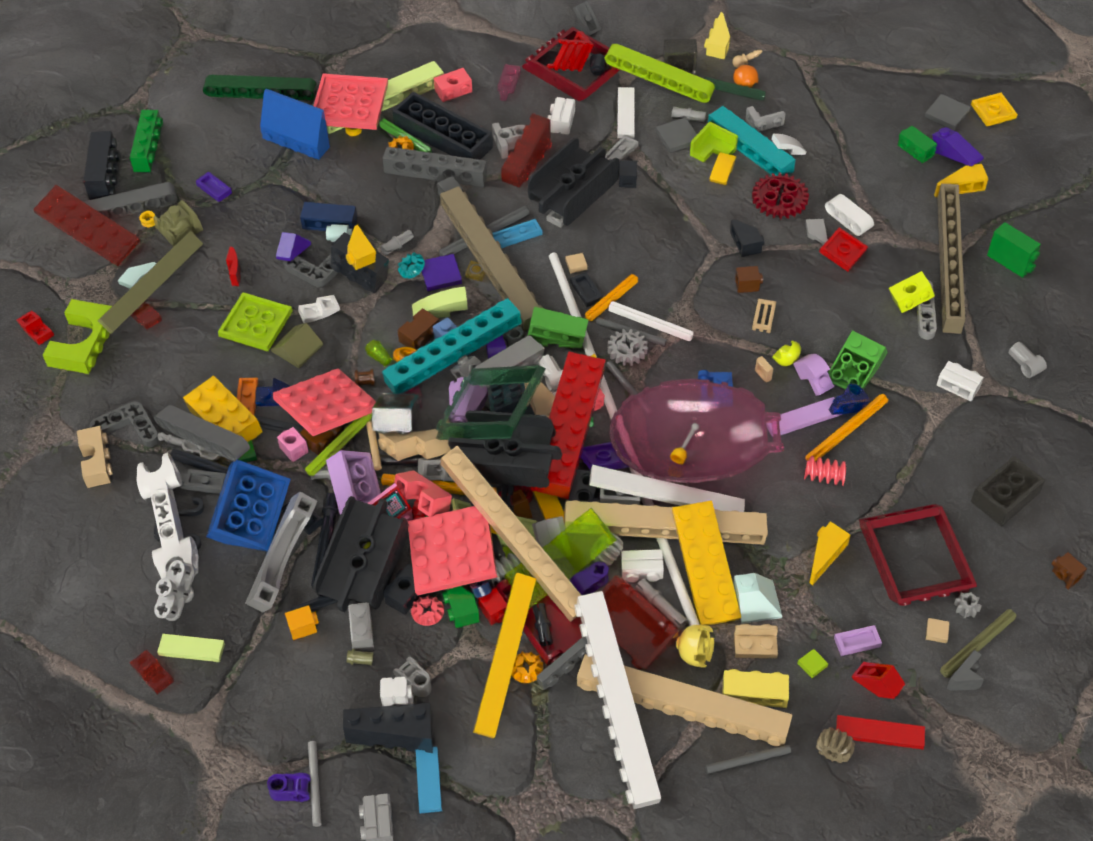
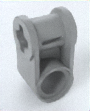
[393,657,432,697]

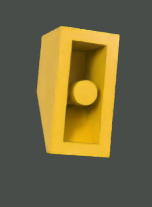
[346,225,376,270]

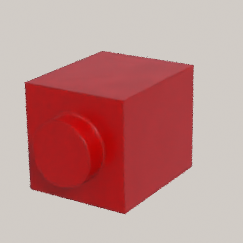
[478,588,507,626]

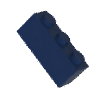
[300,202,358,231]

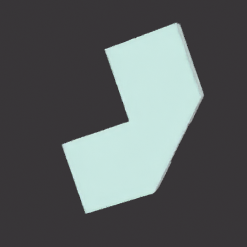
[118,262,156,289]

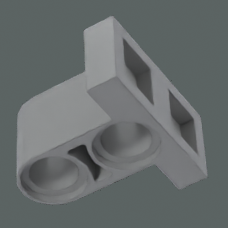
[492,122,529,159]

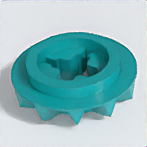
[398,252,425,279]

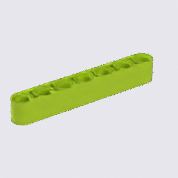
[605,44,715,103]

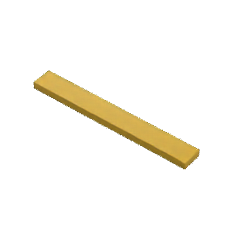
[473,573,536,739]

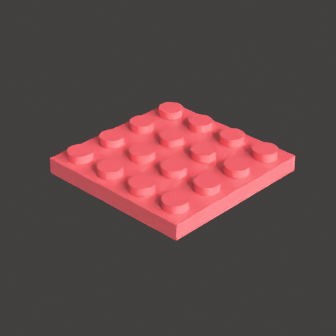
[313,73,388,130]
[273,368,379,436]
[407,506,497,596]

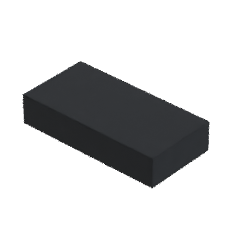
[570,272,603,307]

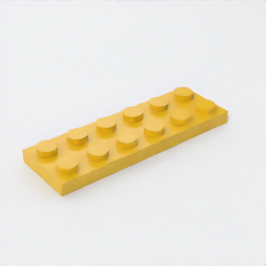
[672,500,741,626]

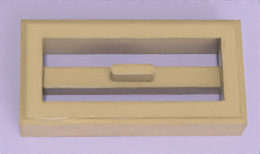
[752,298,776,333]

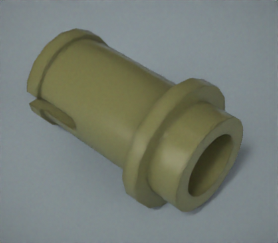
[347,649,374,666]

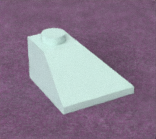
[733,573,782,624]

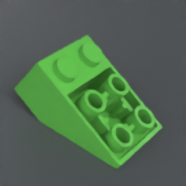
[828,330,888,396]

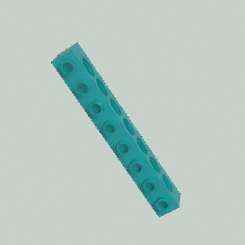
[382,298,522,397]

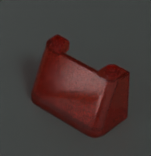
[602,575,682,670]

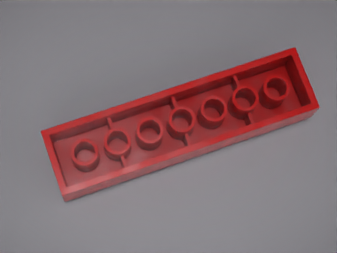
[530,351,606,499]

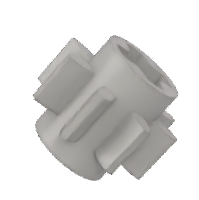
[954,592,982,618]

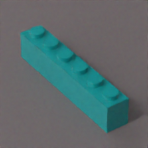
[708,106,796,176]

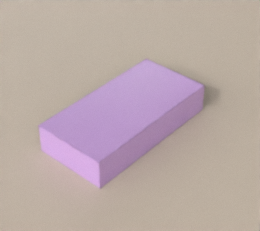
[834,625,882,656]

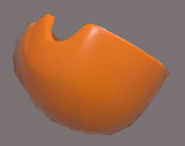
[733,64,759,88]

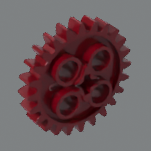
[752,173,809,219]

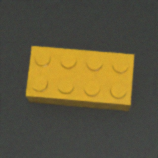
[183,375,263,442]

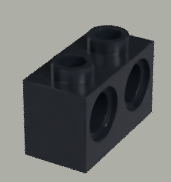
[568,469,601,502]

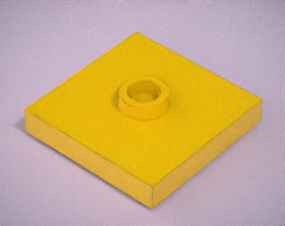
[971,92,1018,126]

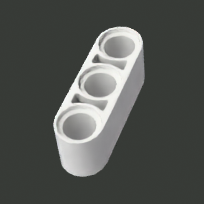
[825,194,874,236]

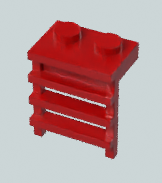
[547,31,594,72]

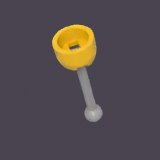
[670,423,699,464]

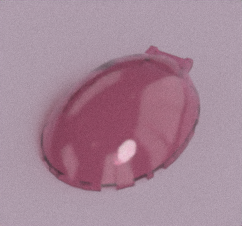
[610,379,784,483]

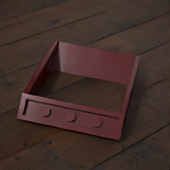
[522,27,621,101]
[859,504,977,606]

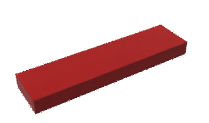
[836,715,925,750]

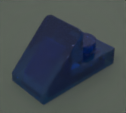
[255,378,290,407]

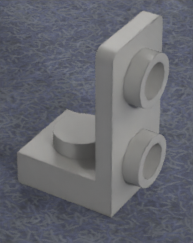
[745,106,785,132]

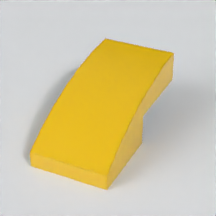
[710,152,736,185]

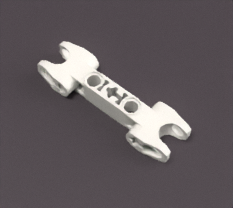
[137,453,199,579]

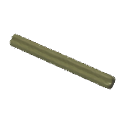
[940,609,1016,678]

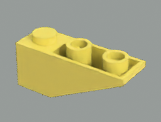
[704,12,730,59]

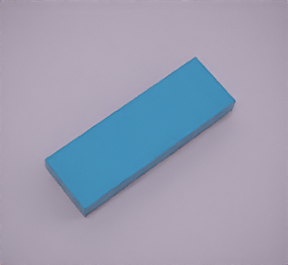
[492,219,542,248]
[416,747,442,814]

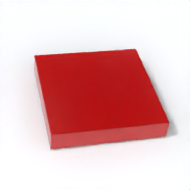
[819,227,868,272]

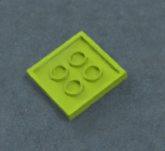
[218,292,293,351]

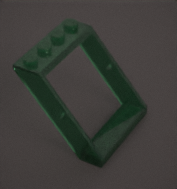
[436,365,546,440]

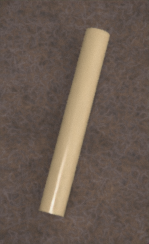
[366,421,382,471]

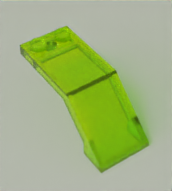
[504,508,617,609]

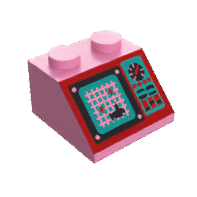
[368,483,413,521]

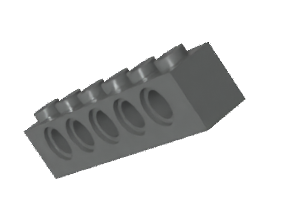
[382,147,487,187]

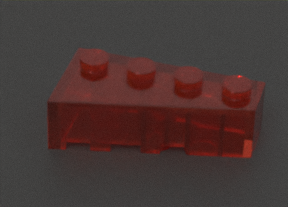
[501,113,552,188]

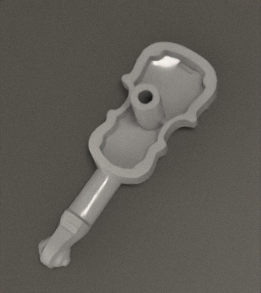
[157,432,221,461]

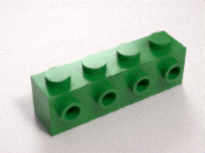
[130,110,163,172]

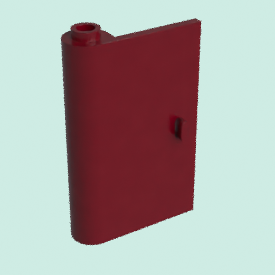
[495,572,582,666]

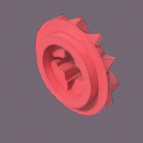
[411,595,444,626]

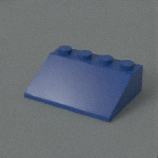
[260,89,330,160]
[206,460,291,552]

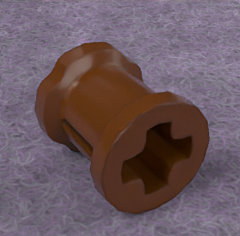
[354,369,375,386]

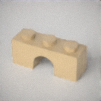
[77,426,113,488]

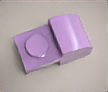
[793,354,834,396]

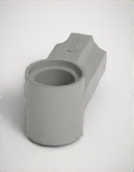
[1008,342,1047,378]

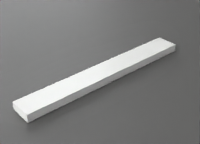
[589,465,745,512]

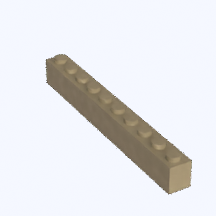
[937,183,965,334]
[440,186,543,331]

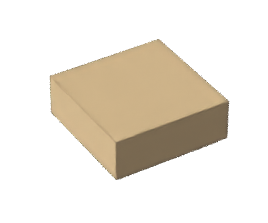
[565,253,587,274]
[755,356,773,383]
[925,618,949,643]

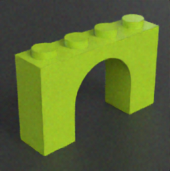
[43,299,112,374]

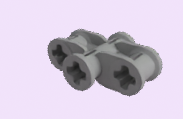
[154,560,196,621]

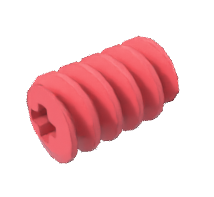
[804,456,846,486]

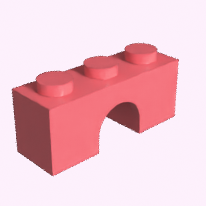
[394,470,452,517]

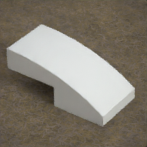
[771,134,806,155]
[298,295,340,323]

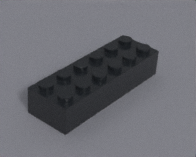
[392,91,493,160]

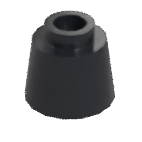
[590,54,607,76]

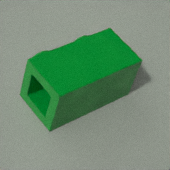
[898,126,937,164]

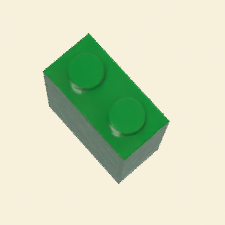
[987,222,1041,278]

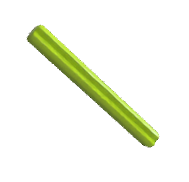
[305,413,374,476]

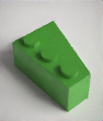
[527,307,588,348]

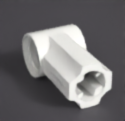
[538,355,563,391]

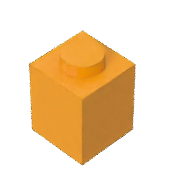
[285,605,319,640]

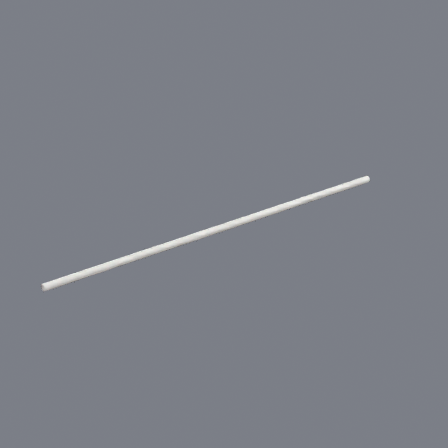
[549,252,700,626]

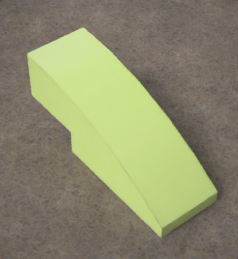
[412,287,468,318]

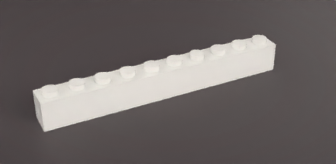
[574,591,661,809]

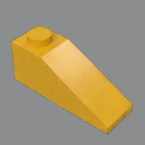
[934,164,988,197]
[809,522,851,585]

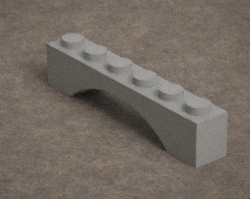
[245,492,317,612]

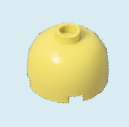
[676,625,714,667]

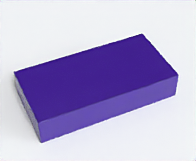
[196,172,232,202]

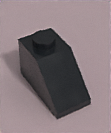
[730,219,765,257]

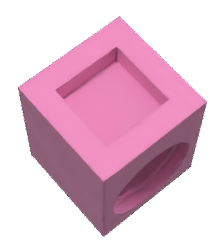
[277,427,308,462]

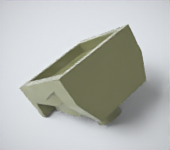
[153,200,203,247]

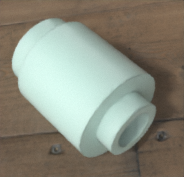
[326,225,353,242]

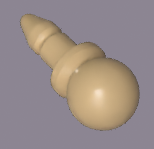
[732,50,762,68]

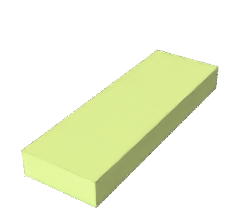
[157,634,225,662]

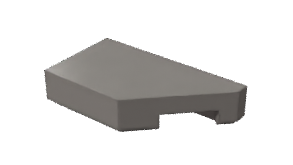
[805,219,828,246]

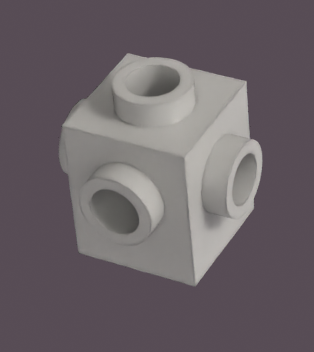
[450,355,481,380]

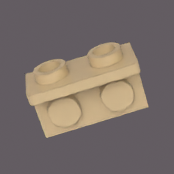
[734,624,778,658]

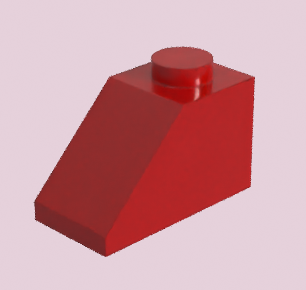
[851,662,905,699]

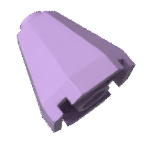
[449,377,488,425]

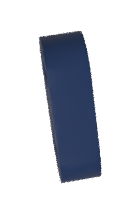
[470,580,492,598]

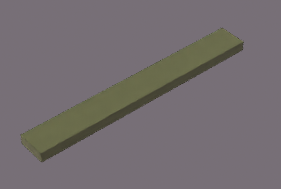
[98,231,203,334]

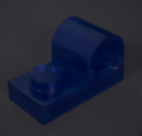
[828,383,870,415]

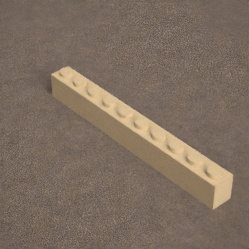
[441,446,582,622]
[564,500,768,545]
[577,654,792,746]

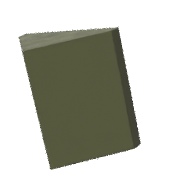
[271,323,323,368]

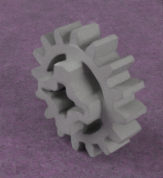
[607,329,648,366]

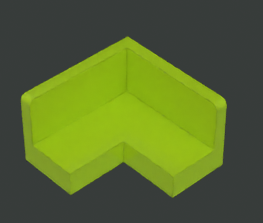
[690,122,738,162]

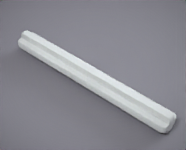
[609,301,694,341]

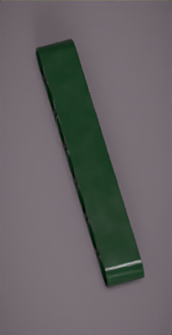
[203,75,317,100]

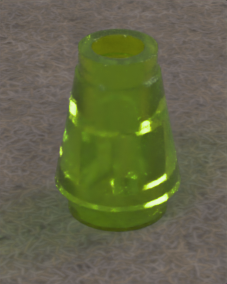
[365,339,392,366]

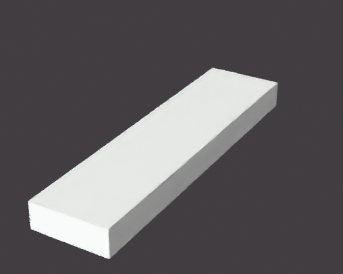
[617,87,634,138]

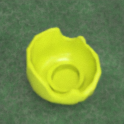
[772,341,801,366]

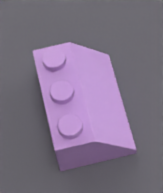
[326,450,381,515]

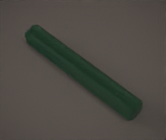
[703,77,766,101]

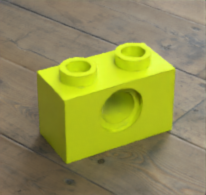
[889,271,935,313]

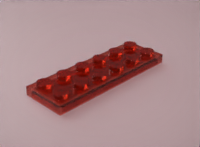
[33,185,140,266]

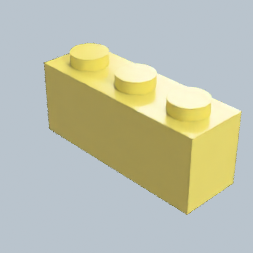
[722,669,789,708]

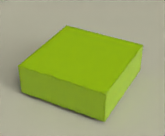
[797,649,828,678]

